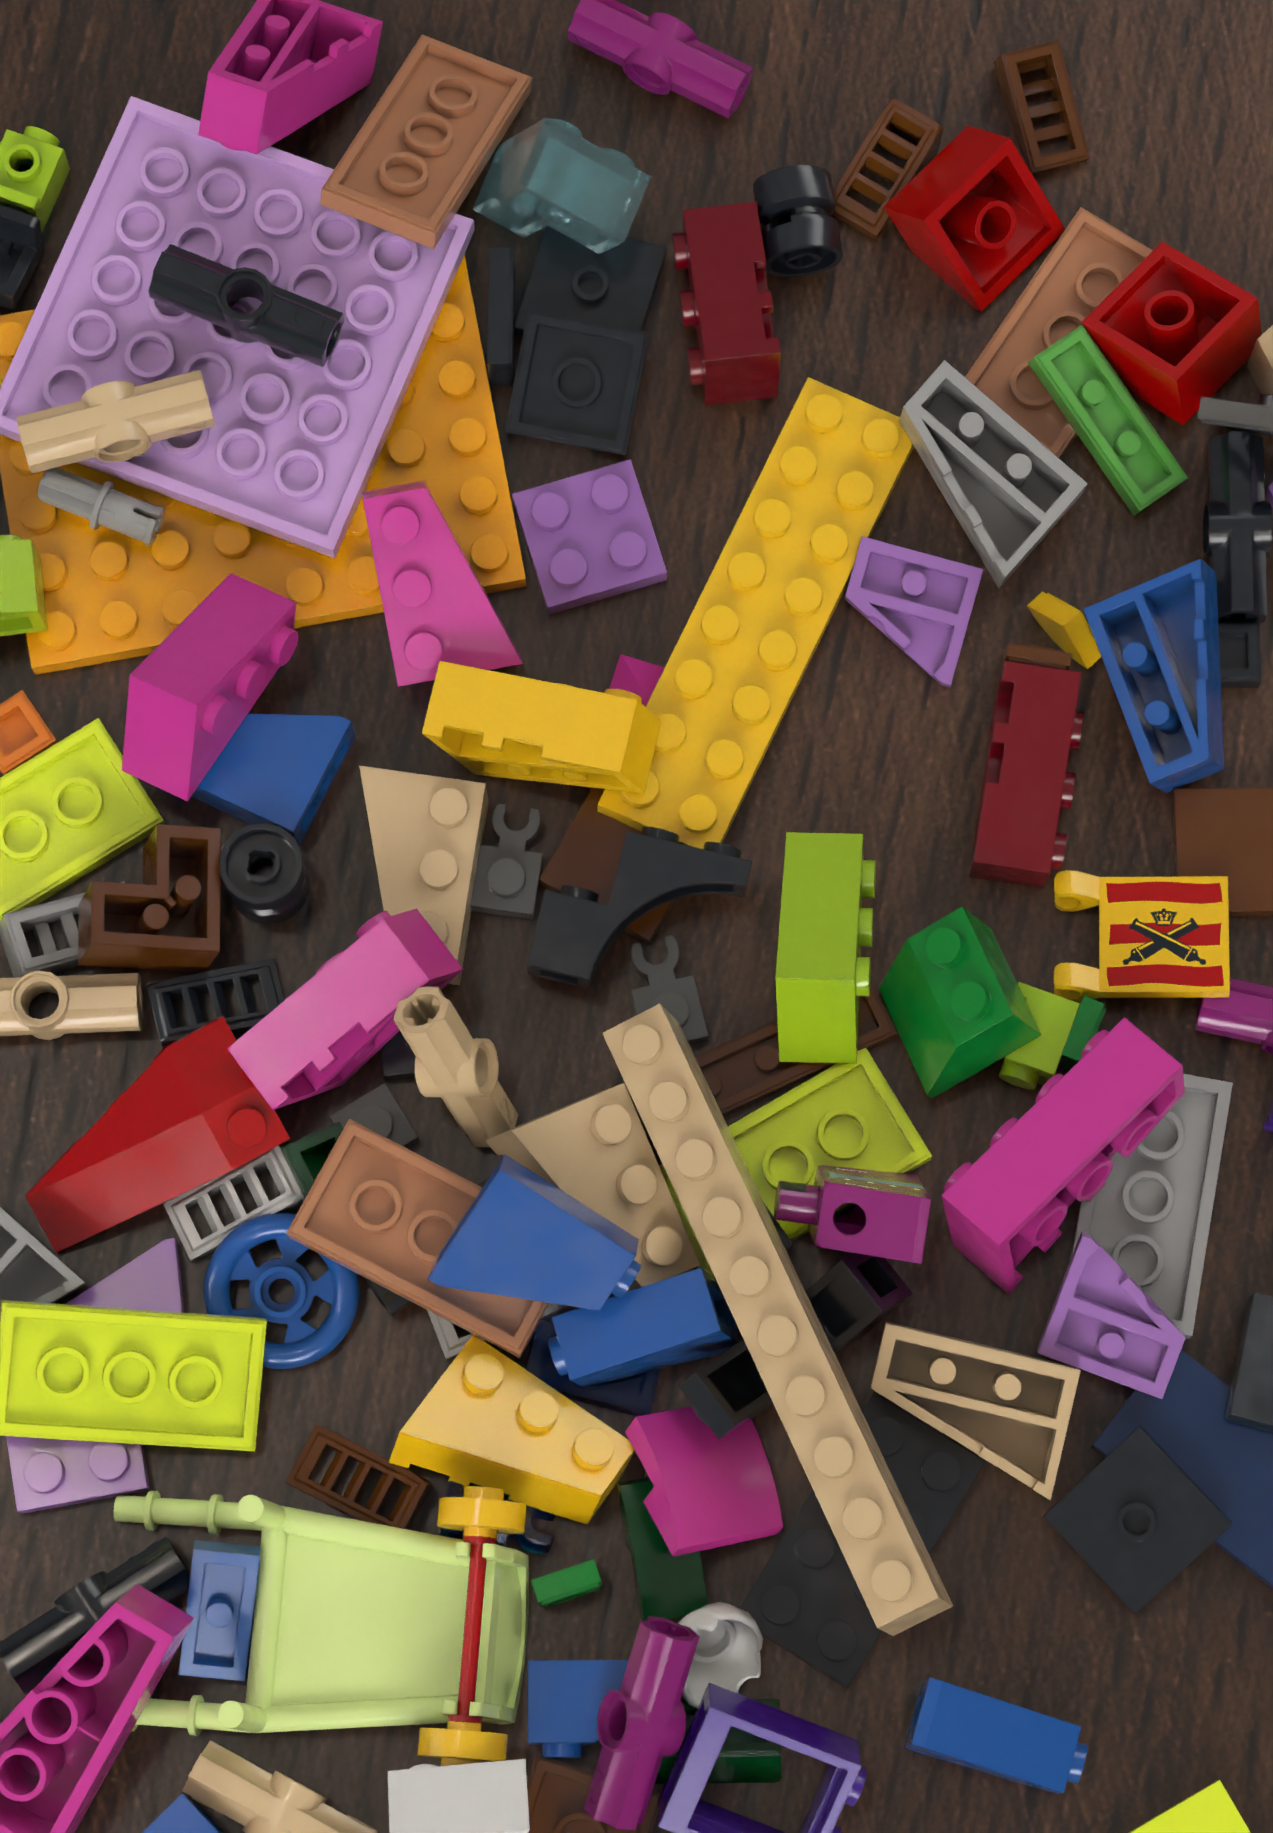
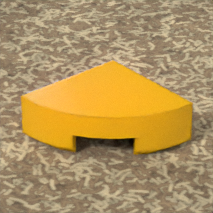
[1027,591,1101,669]

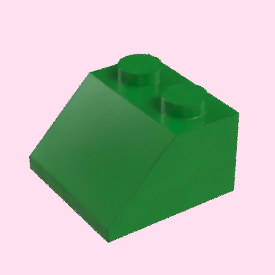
[879,906,1042,1099]

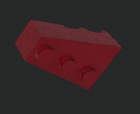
[672,202,781,405]
[969,661,1084,888]

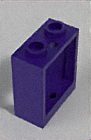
[658,1682,867,1833]

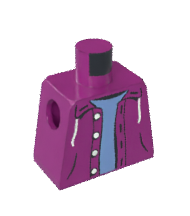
[774,1165,931,1264]

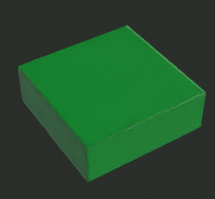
[1057,995,1106,1072]
[531,1559,602,1609]

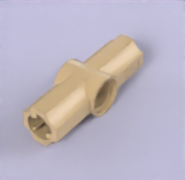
[16,370,215,474]
[0,970,143,1040]
[393,986,518,1147]
[182,1740,378,1833]

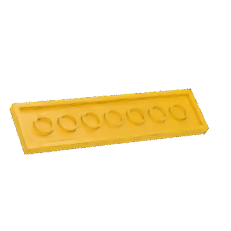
[597,377,914,849]

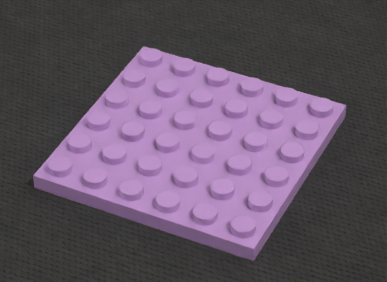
[0,96,475,558]

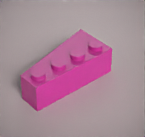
[0,1584,194,1833]

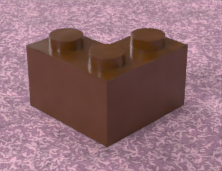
[78,824,221,973]

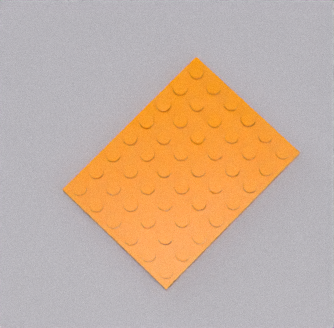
[0,254,527,675]

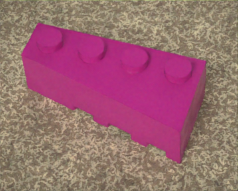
[941,1017,1185,1295]

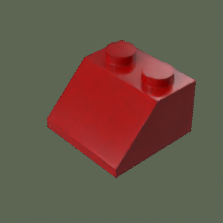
[884,125,1065,311]
[1081,241,1262,425]

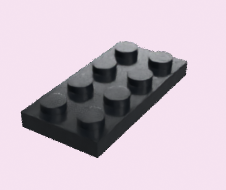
[739,1392,986,1689]

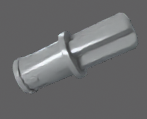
[37,467,165,546]

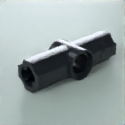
[148,244,344,367]
[1202,431,1272,623]
[0,1537,191,1695]

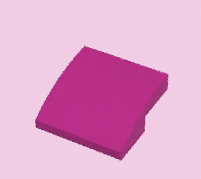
[625,1406,783,1557]

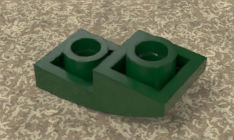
[617,1477,708,1621]

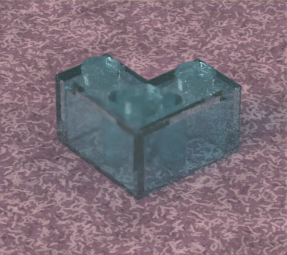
[472,117,651,254]

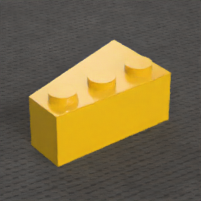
[422,661,661,793]
[389,1334,635,1525]

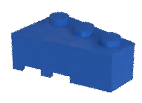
[1084,559,1224,793]

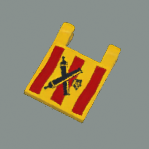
[1054,870,1230,1003]

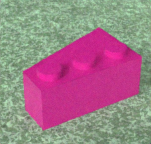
[198,0,383,155]
[362,481,523,687]
[122,573,298,802]
[227,908,463,1110]

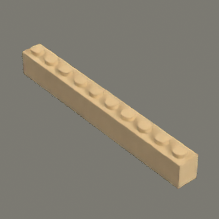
[602,1003,953,1636]

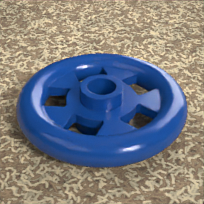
[204,1213,360,1369]

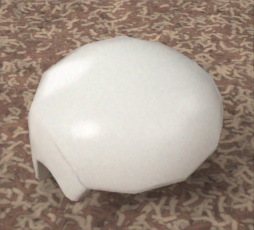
[678,1602,763,1708]

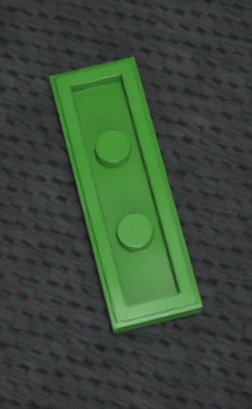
[1028,325,1188,516]

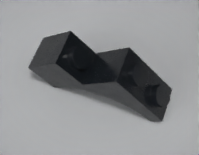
[526,827,752,989]
[678,1253,913,1439]

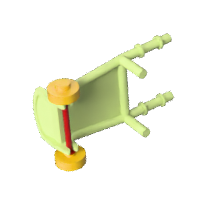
[114,1486,529,1766]

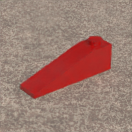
[25,1015,290,1253]

